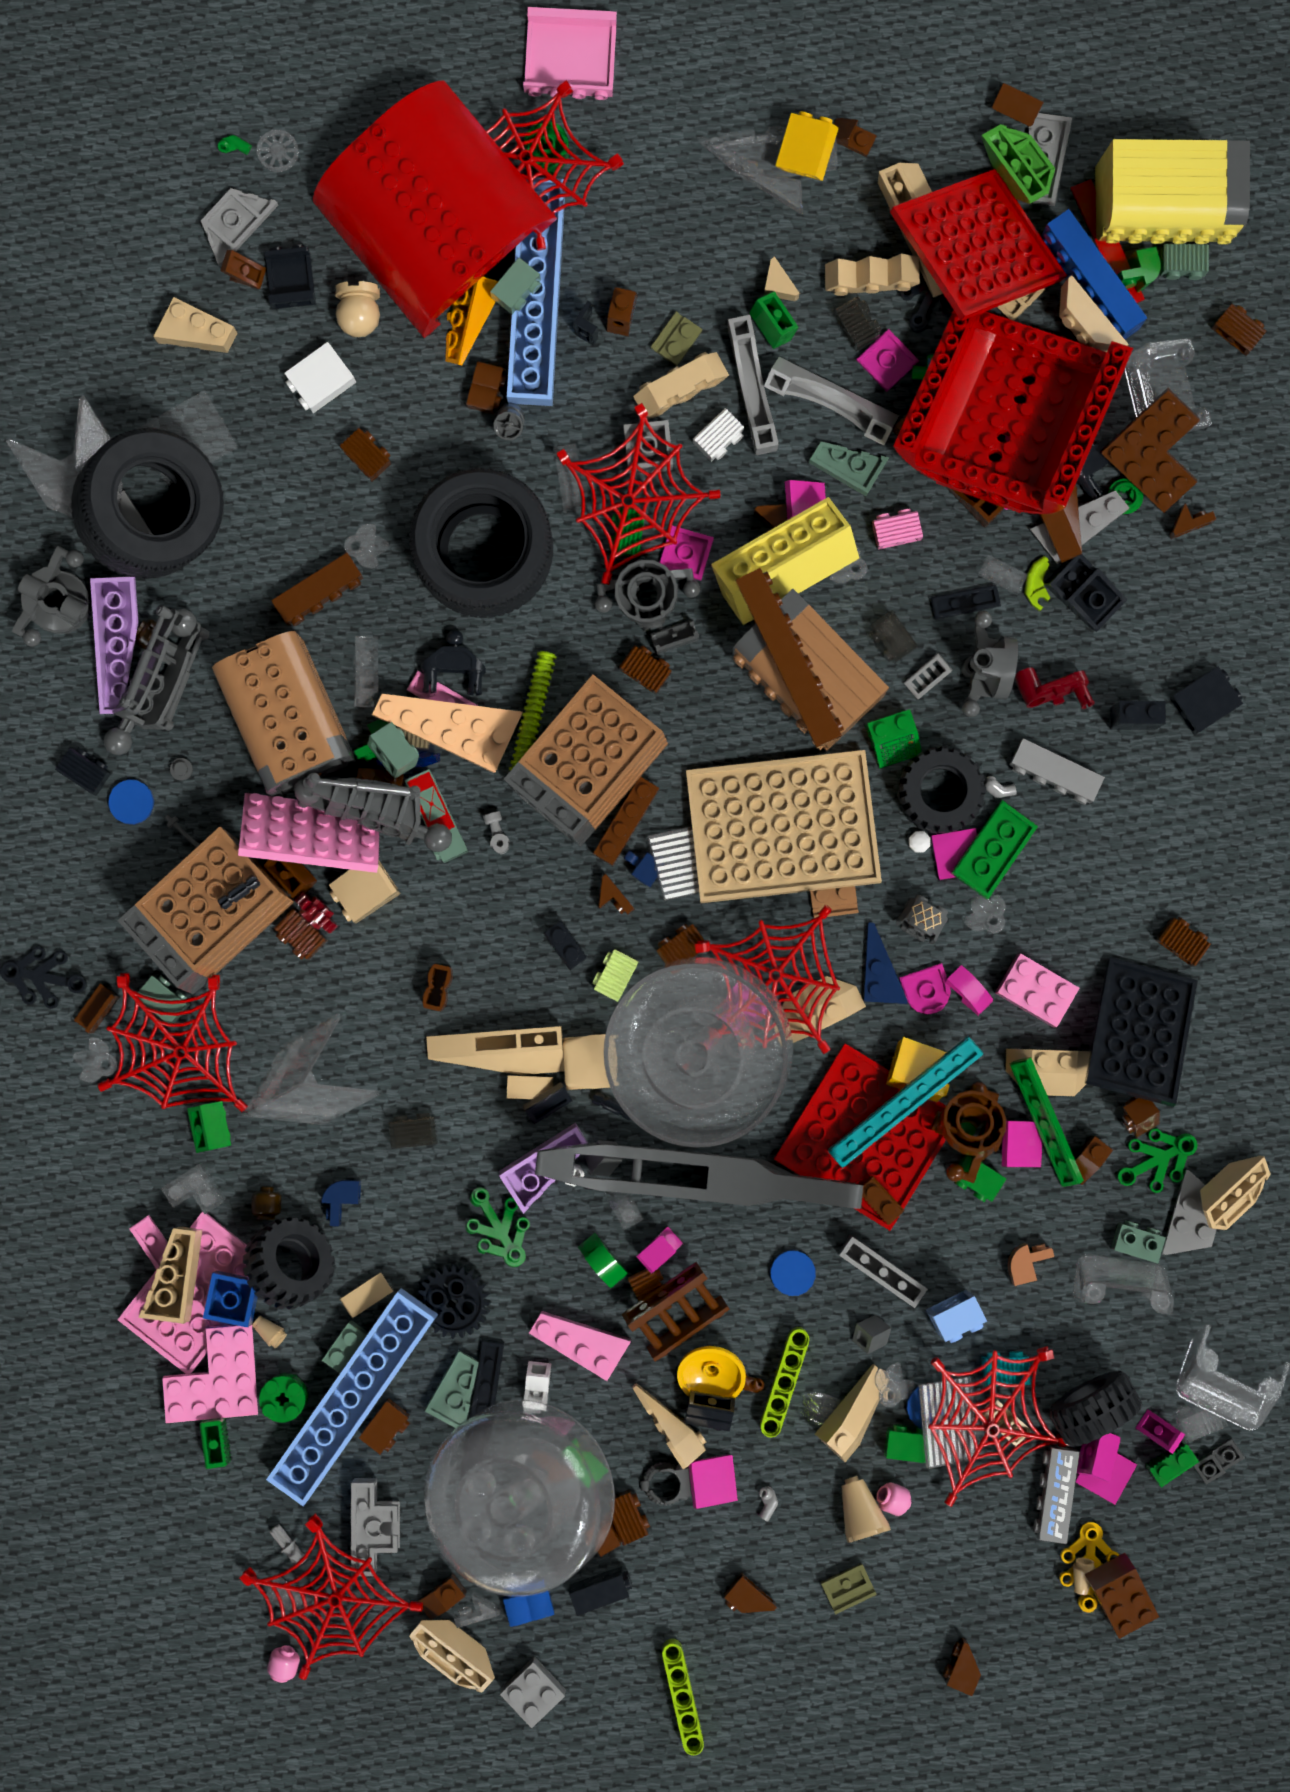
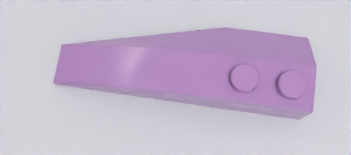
[90,577,138,714]

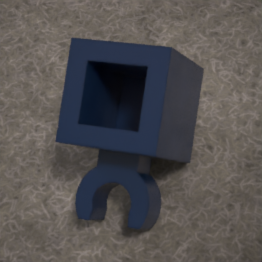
[624,851,665,888]

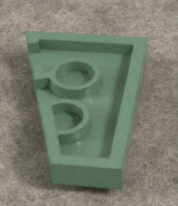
[809,442,889,496]
[424,1350,479,1432]

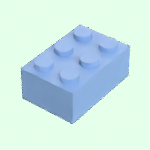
[926,1290,987,1343]

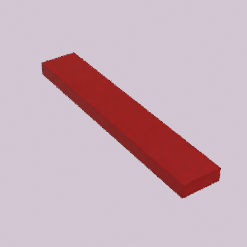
[1070,179,1145,303]

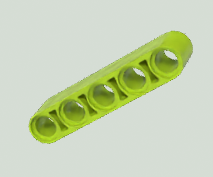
[760,1327,809,1438]
[662,1639,704,1755]

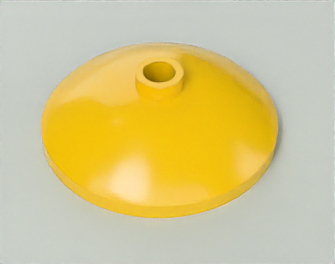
[677,1346,746,1398]

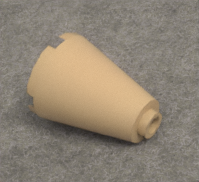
[841,1476,891,1543]

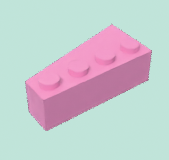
[529,1311,631,1381]

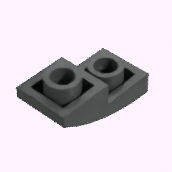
[1194,1437,1245,1485]

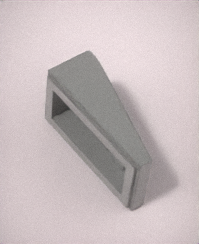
[904,653,953,699]

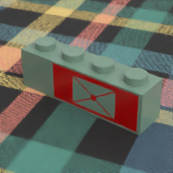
[405,769,469,863]

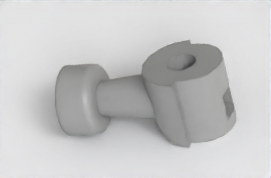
[483,811,510,854]

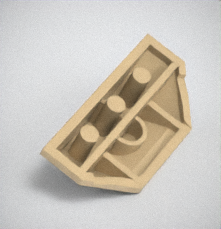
[1059,276,1129,352]
[776,976,866,1046]
[1005,1049,1091,1096]
[1200,1156,1270,1230]
[409,1620,495,1693]

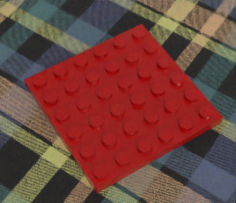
[890,169,1067,321]
[774,1043,946,1231]

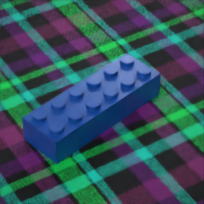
[1041,209,1147,339]

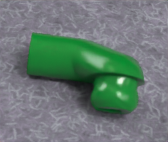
[217,135,252,155]

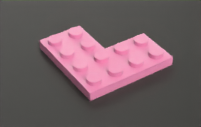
[163,1325,258,1423]

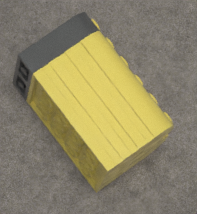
[1095,139,1250,244]

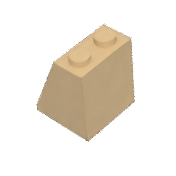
[329,860,401,923]

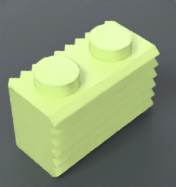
[592,950,639,1002]

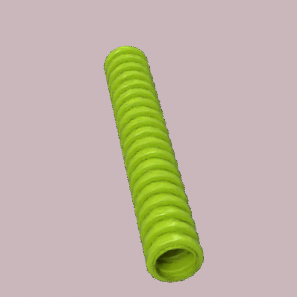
[509,651,557,771]

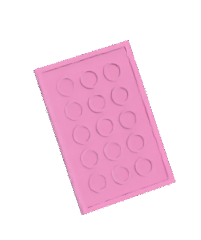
[238,793,379,873]
[118,1211,248,1374]

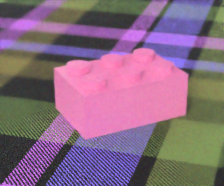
[995,954,1080,1027]

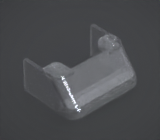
[1176,1324,1290,1431]

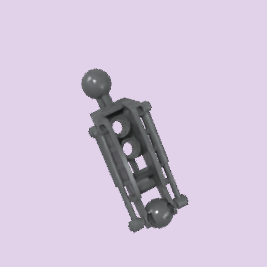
[103,605,209,755]
[294,773,452,852]

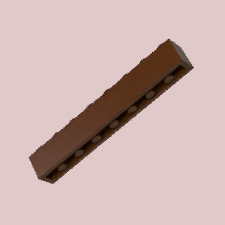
[735,568,844,749]

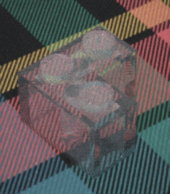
[161,1162,228,1215]

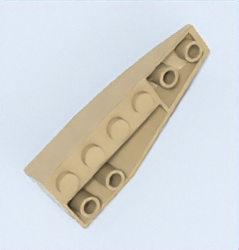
[878,163,943,298]
[426,1026,564,1075]

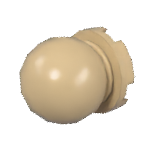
[336,281,380,337]

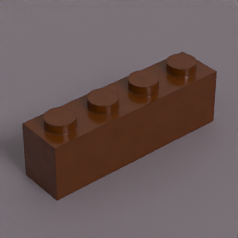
[271,553,364,626]
[593,777,659,867]

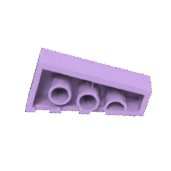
[499,1123,588,1214]

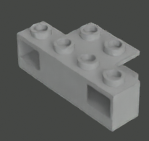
[351,1478,400,1576]

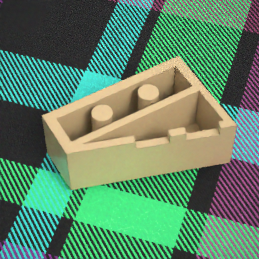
[153,297,237,353]

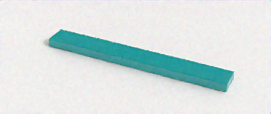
[828,1035,984,1168]

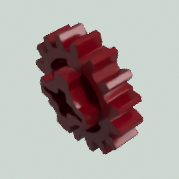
[295,892,338,934]

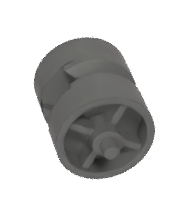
[494,403,525,440]

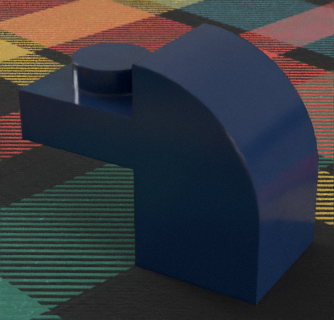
[322,1180,361,1226]

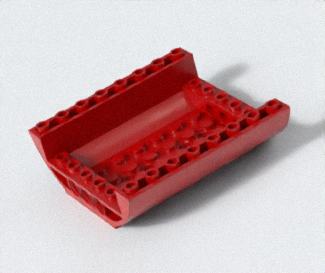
[894,311,1133,514]

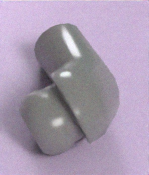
[984,776,1017,798]
[759,1486,778,1521]

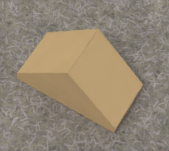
[764,257,799,301]

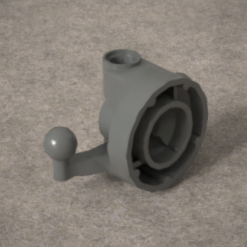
[12,546,92,647]
[595,560,701,632]
[961,611,1018,717]

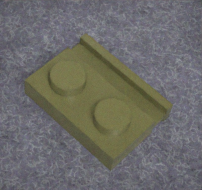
[651,311,703,367]
[821,1562,877,1615]

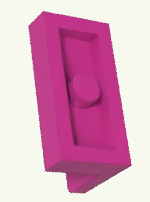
[1077,1433,1120,1482]

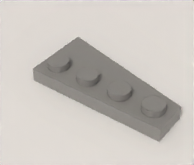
[1029,113,1072,206]
[1030,491,1129,565]

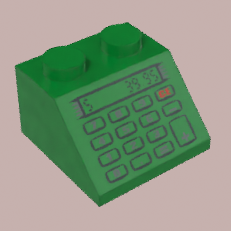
[865,709,922,768]

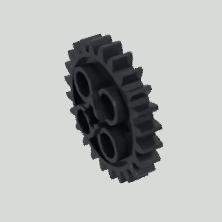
[417,1264,491,1339]

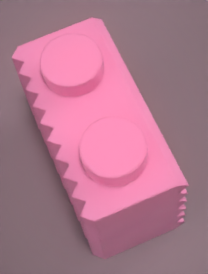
[872,509,923,550]

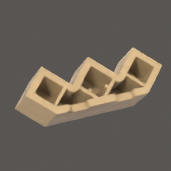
[825,254,920,296]
[633,352,729,419]

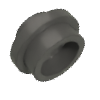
[170,758,193,781]

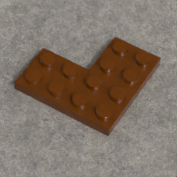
[1101,388,1200,513]

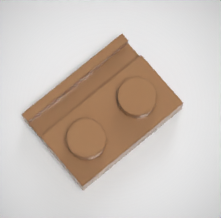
[810,886,859,918]

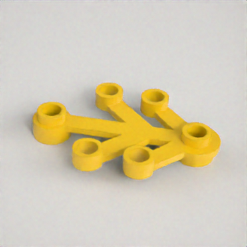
[1059,1522,1119,1613]

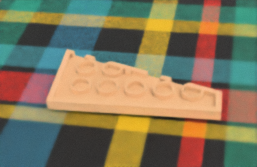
[372,694,523,773]

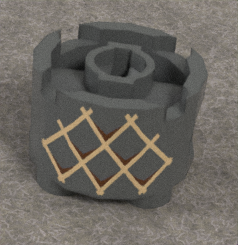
[896,895,948,944]

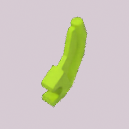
[1024,556,1050,612]

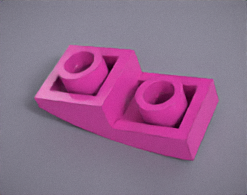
[946,965,993,1016]

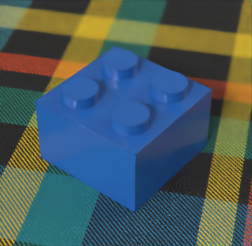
[203,1271,258,1328]

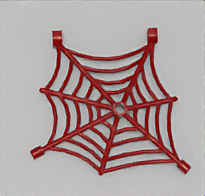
[486,80,624,251]
[556,403,721,585]
[695,905,840,1054]
[98,973,248,1112]
[928,1346,1069,1507]
[239,1513,423,1680]

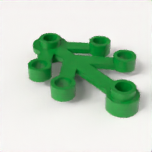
[1117,1128,1197,1193]
[465,1187,530,1267]

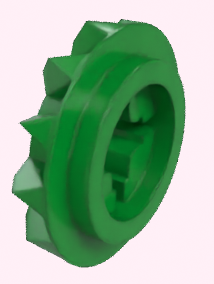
[1108,479,1143,515]

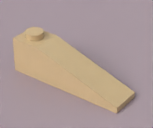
[633,1383,707,1469]

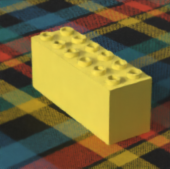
[711,497,859,625]

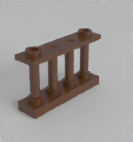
[622,1262,730,1362]

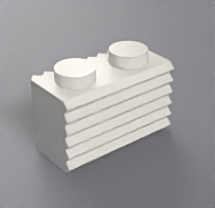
[693,408,744,462]

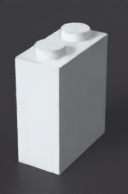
[285,342,356,413]

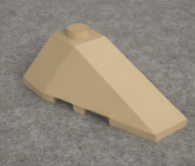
[815,1364,889,1462]

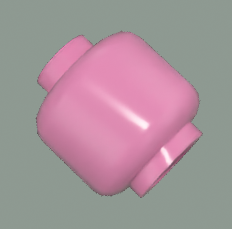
[876,1482,911,1516]
[267,1645,300,1683]

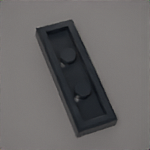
[930,584,1001,620]

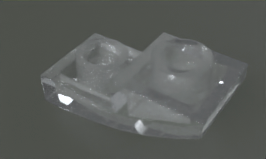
[267,1577,315,1618]

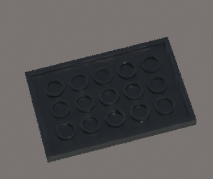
[1085,957,1198,1107]

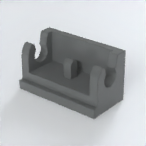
[650,619,699,655]

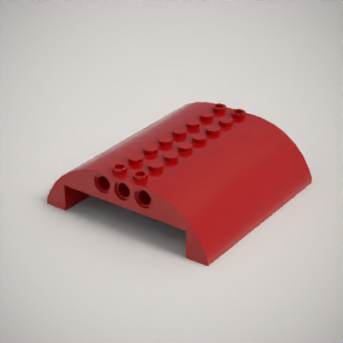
[313,80,558,338]

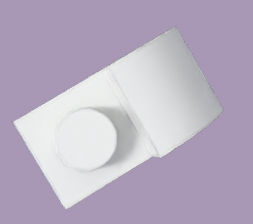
[522,1361,551,1414]

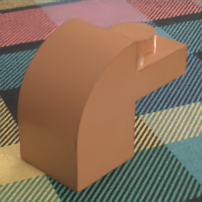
[1008,1243,1054,1286]

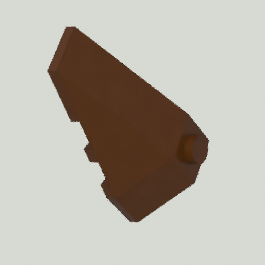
[1039,485,1082,563]

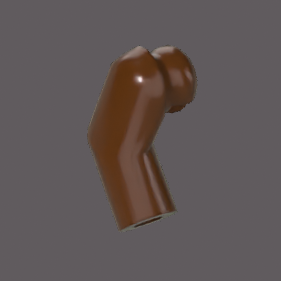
[743,1374,764,1393]

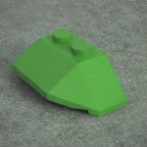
[981,124,1055,204]

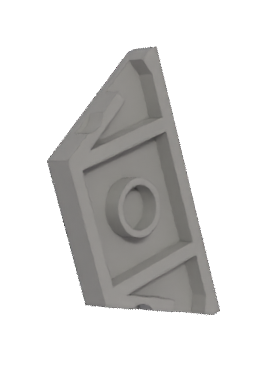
[201,188,278,267]
[1161,1170,1217,1255]

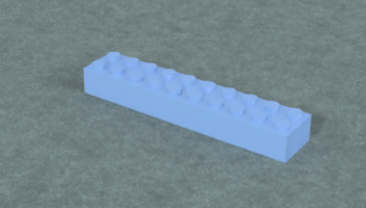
[507,177,565,406]
[266,1288,438,1507]

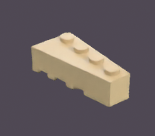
[138,1227,203,1324]

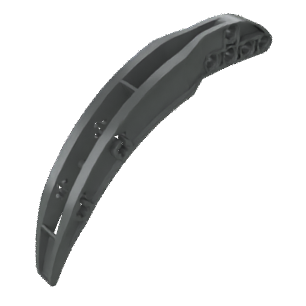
[535,1143,864,1209]

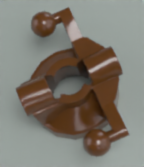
[931,1082,1006,1183]

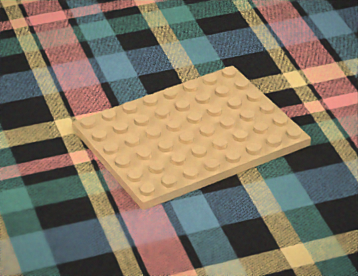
[686,750,882,903]

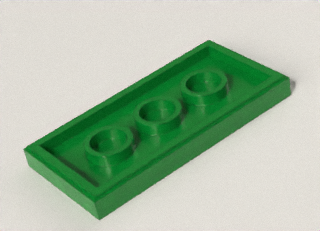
[951,800,1038,900]

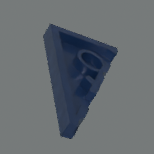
[864,923,908,1004]

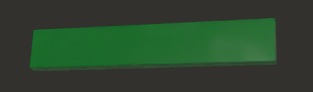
[1010,1057,1084,1187]

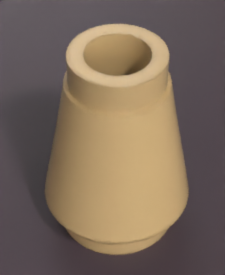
[252,1316,287,1348]
[1073,1558,1095,1595]

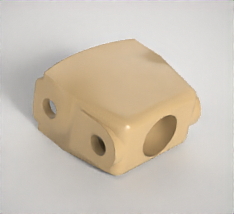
[562,1034,616,1090]

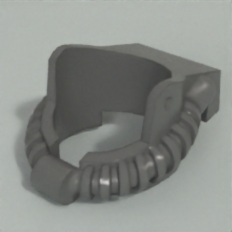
[640,1462,692,1506]

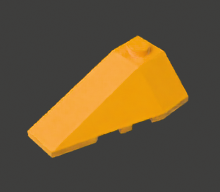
[445,277,499,365]

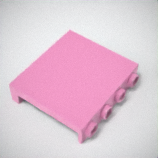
[523,7,617,100]

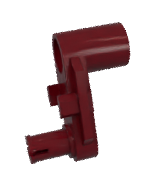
[1014,667,1095,709]

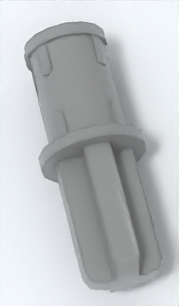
[270,1524,307,1565]

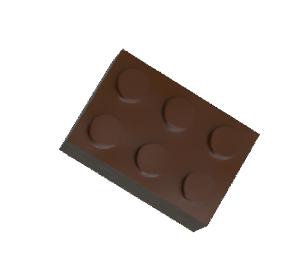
[1085,1553,1159,1639]

